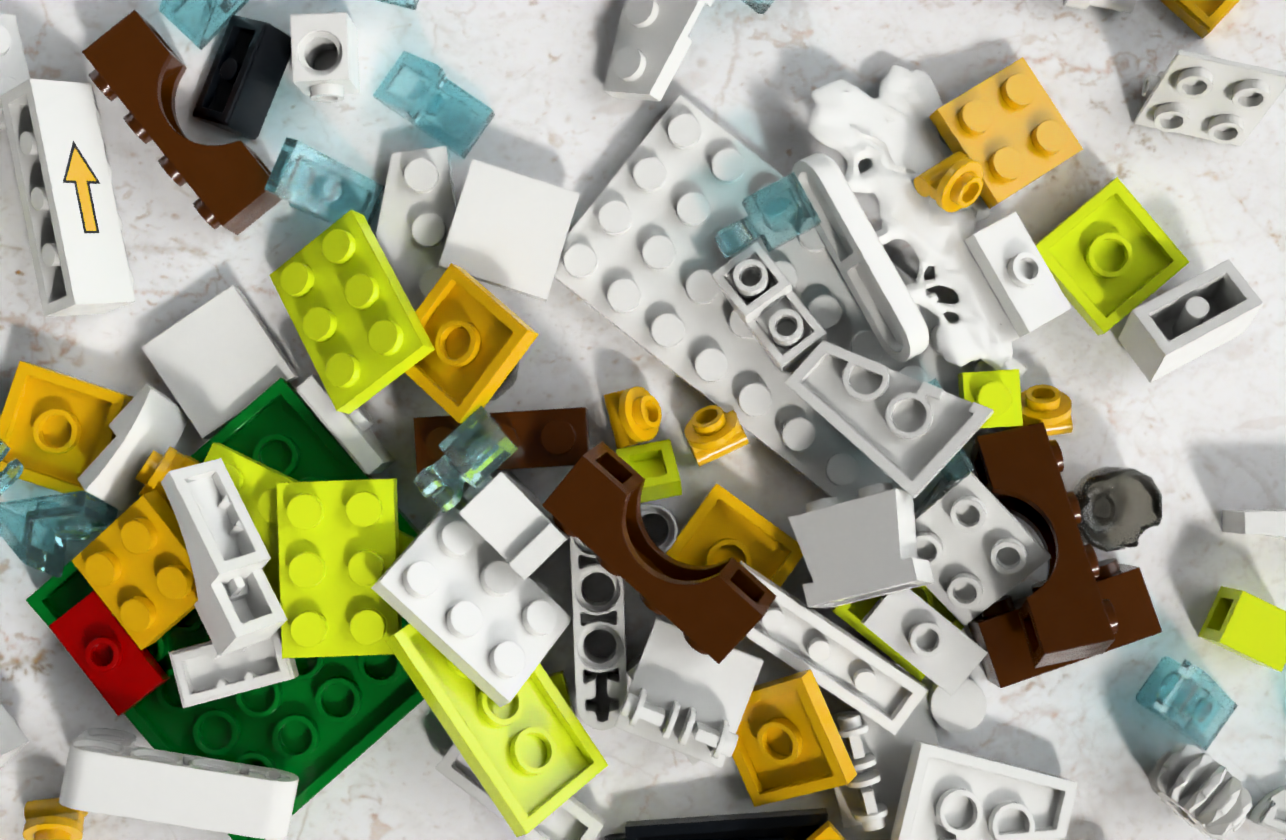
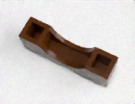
[82,10,288,235]
[970,422,1118,668]
[542,441,776,664]

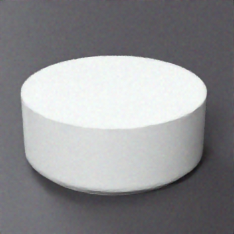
[927,678,987,733]

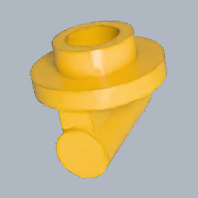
[914,151,983,212]
[1012,384,1073,436]
[603,386,662,449]
[684,405,749,467]
[135,446,201,510]
[23,797,88,840]

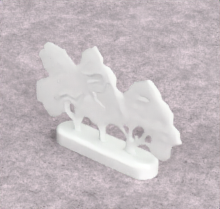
[792,65,1019,370]

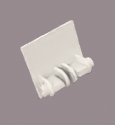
[1134,50,1286,146]
[915,472,1051,626]
[614,618,764,769]
[831,693,939,831]

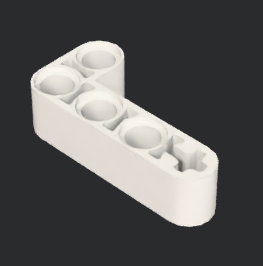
[570,503,678,730]
[59,728,299,839]

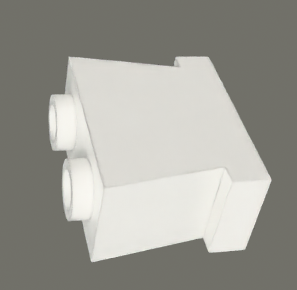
[459,471,570,581]
[788,482,934,609]

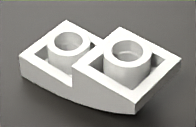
[711,241,827,372]
[77,384,189,512]

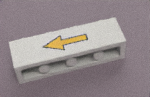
[0,78,135,317]

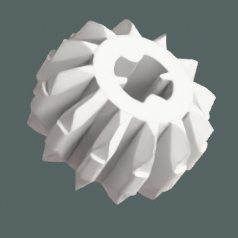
[1148,742,1253,840]

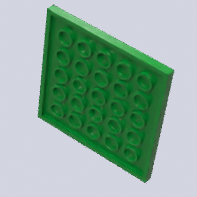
[26,378,424,840]

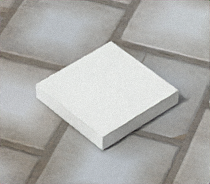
[438,158,580,302]
[141,284,299,439]

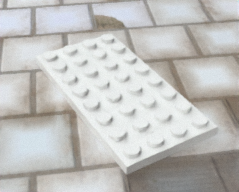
[554,95,1027,512]

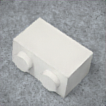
[1118,259,1264,383]

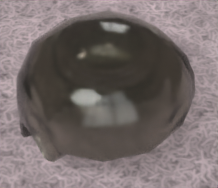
[1073,466,1162,552]

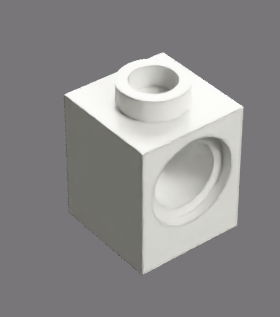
[290,12,360,103]

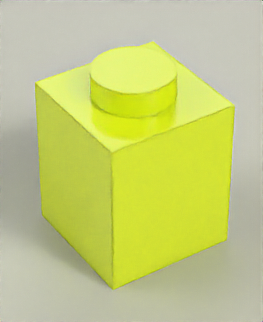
[1198,586,1286,672]

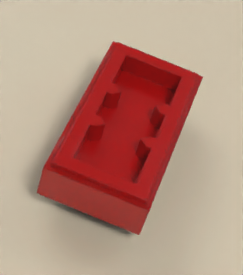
[49,591,170,716]

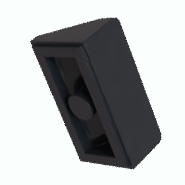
[192,15,292,139]

